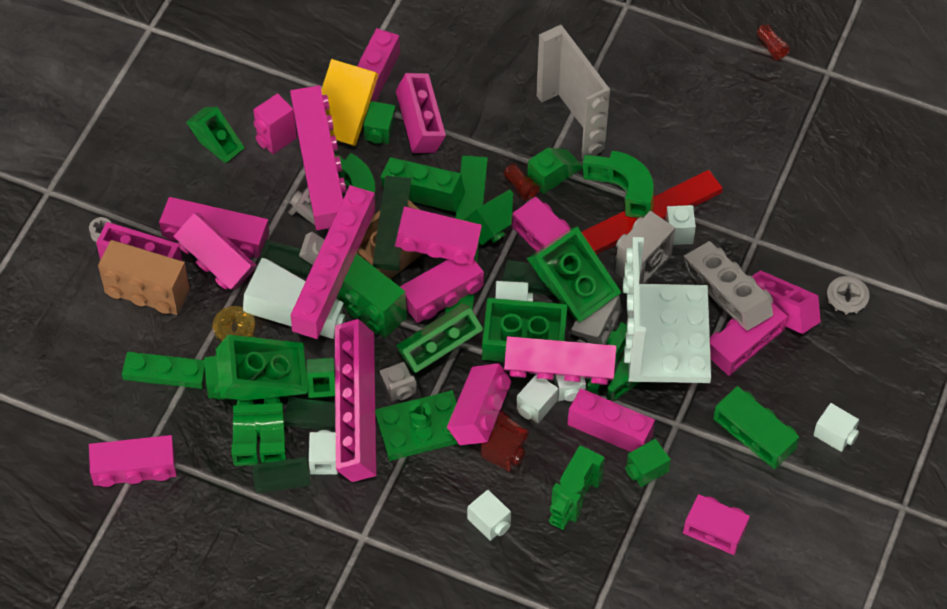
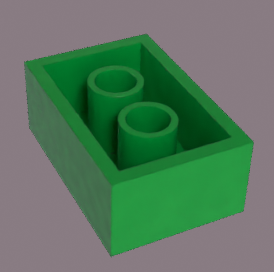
[336,253,407,339]
[482,298,567,362]

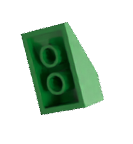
[527,227,621,323]
[216,334,308,400]

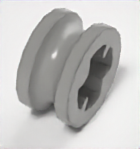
[89,217,111,242]

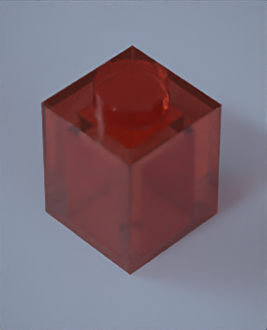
[481,424,525,472]

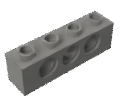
[684,241,773,331]

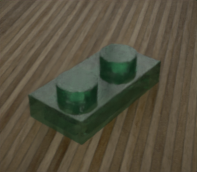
[502,260,553,297]

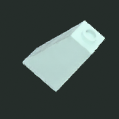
[243,258,346,339]

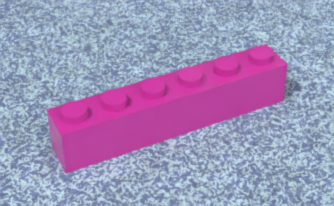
[290,85,346,230]
[290,186,376,339]
[335,319,376,482]

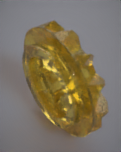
[213,306,256,341]

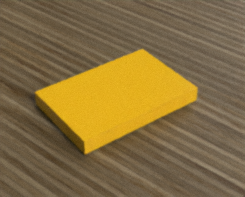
[321,59,379,146]

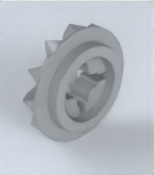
[826,276,869,315]

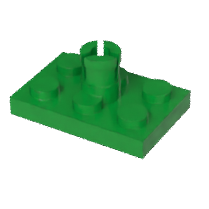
[375,390,458,461]

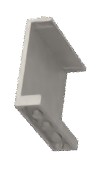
[536,25,610,160]

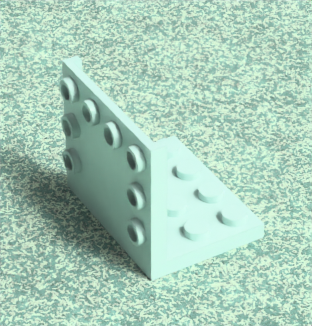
[623,237,711,383]

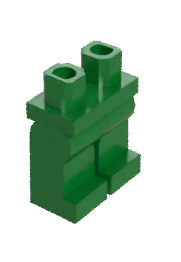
[231,397,287,466]
[549,445,605,530]

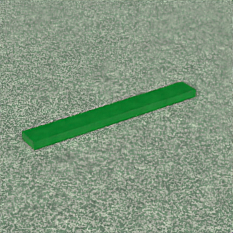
[445,155,488,314]

